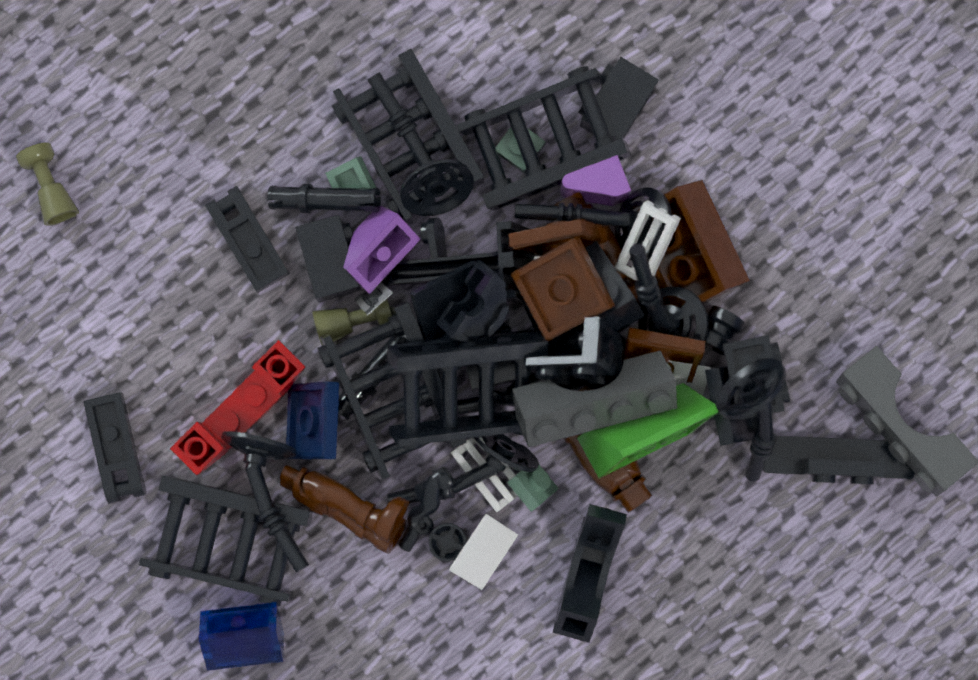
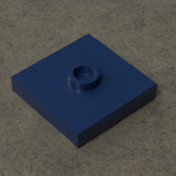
[286,381,339,460]

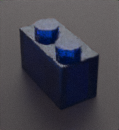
[199,602,284,671]

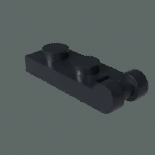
[205,186,290,293]
[83,392,147,504]

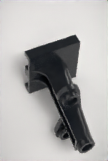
[382,217,536,305]

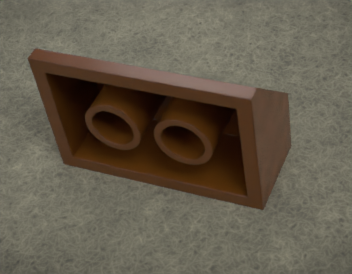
[636,180,750,309]

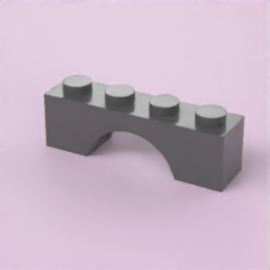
[836,346,978,497]
[512,351,677,447]

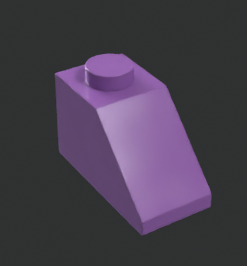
[343,206,420,294]

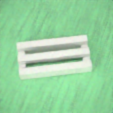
[615,200,681,281]
[451,437,517,513]

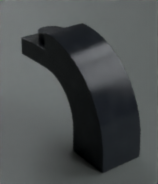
[552,504,627,643]

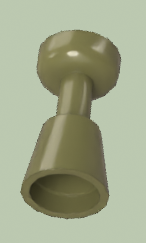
[16,142,80,226]
[312,299,392,345]

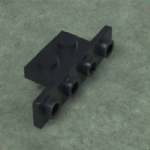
[763,436,915,485]

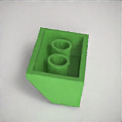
[577,383,718,478]

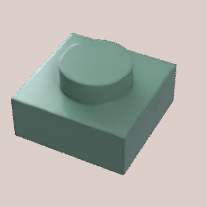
[495,127,546,173]
[325,156,376,189]
[507,465,559,512]

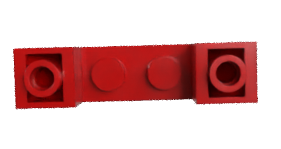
[170,340,306,476]

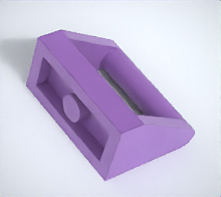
[560,155,631,206]

